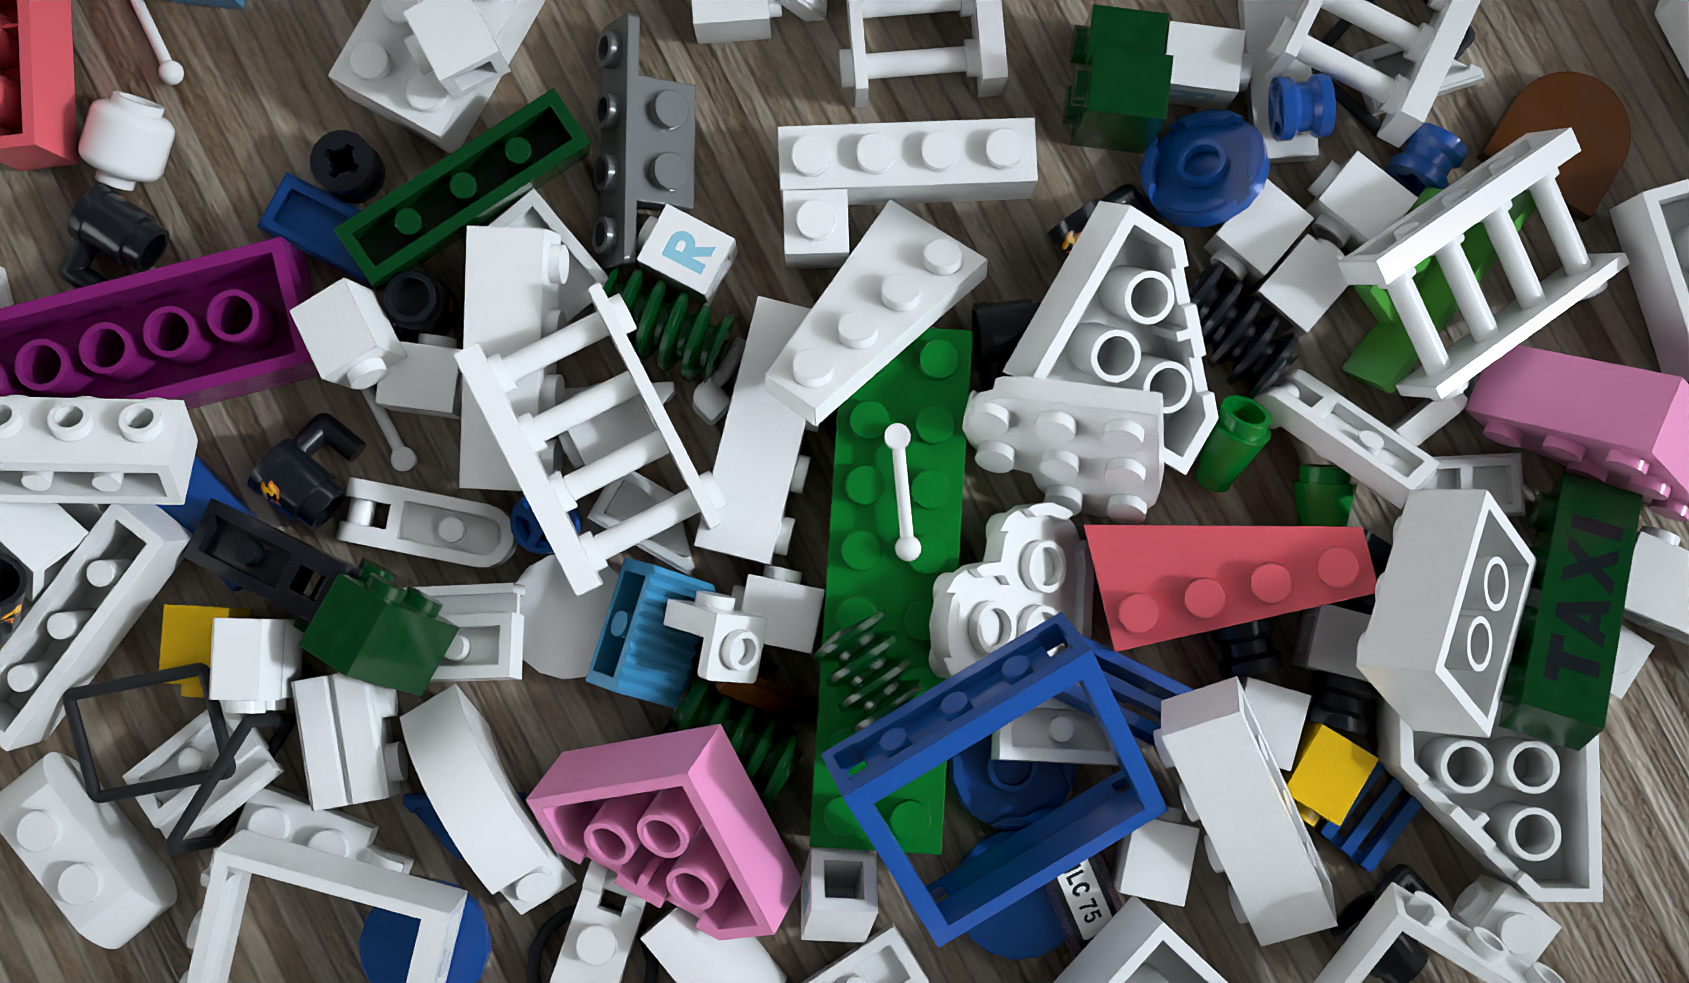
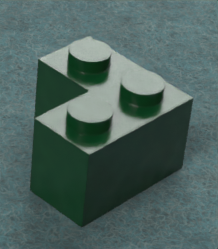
[1062,4,1174,154]
[293,558,460,696]

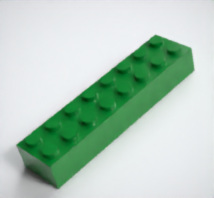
[809,328,973,855]

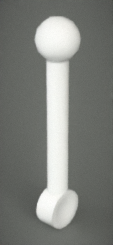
[130,0,184,85]
[360,386,418,472]
[884,423,921,561]

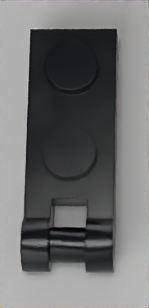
[182,498,364,622]

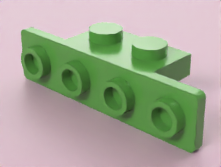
[1342,186,1537,393]

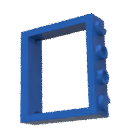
[821,611,1168,948]

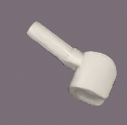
[692,337,746,426]

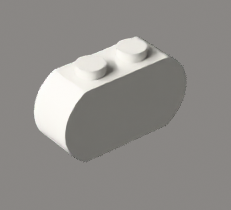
[0,752,177,949]

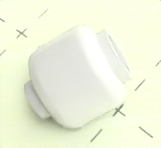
[78,91,175,191]

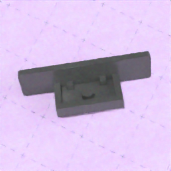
[592,12,696,273]

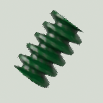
[591,268,734,383]
[814,609,923,735]
[662,677,805,809]

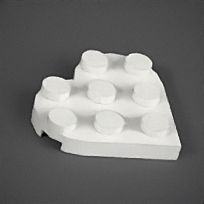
[962,376,1164,525]
[929,502,1094,687]

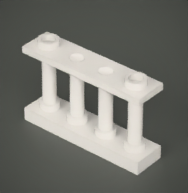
[839,0,1008,107]
[1264,0,1481,148]
[1337,127,1630,401]
[453,282,727,596]

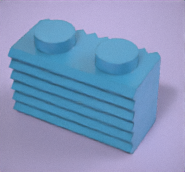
[585,557,716,708]

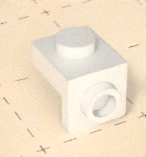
[663,591,768,683]

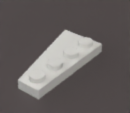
[765,200,988,426]

